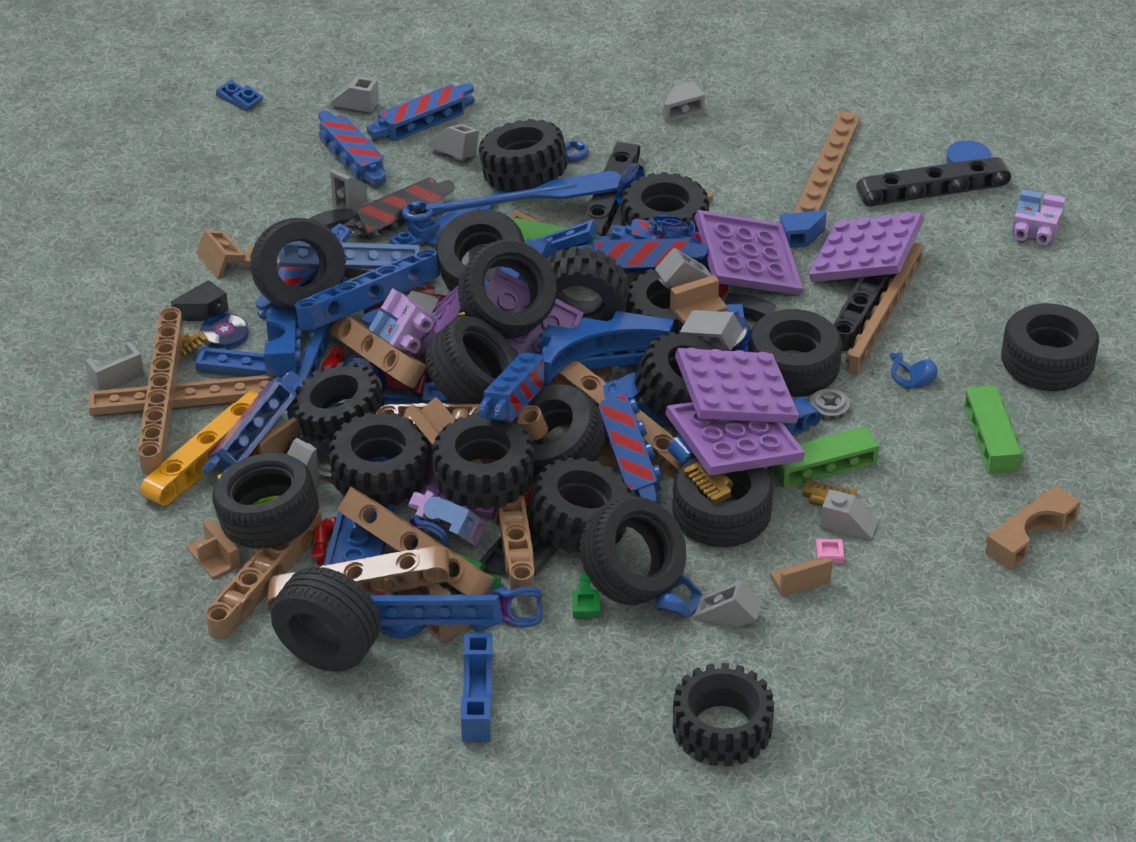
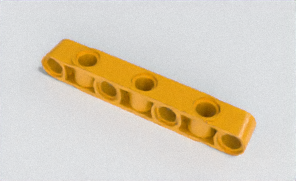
[140,391,259,506]

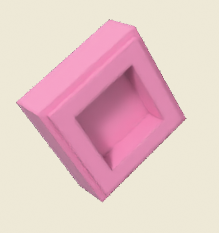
[815,539,845,564]

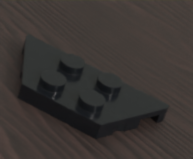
[478,506,558,576]

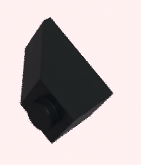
[171,280,229,321]

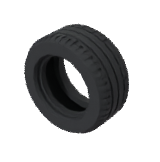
[458,239,558,339]
[425,316,517,404]
[212,453,319,549]
[580,496,687,605]

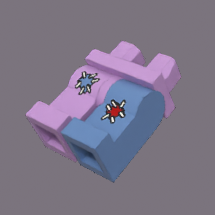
[1012,189,1066,245]
[368,288,434,355]
[408,490,488,547]

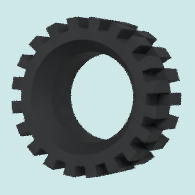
[291,362,386,441]
[672,663,774,767]

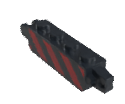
[344,177,455,239]

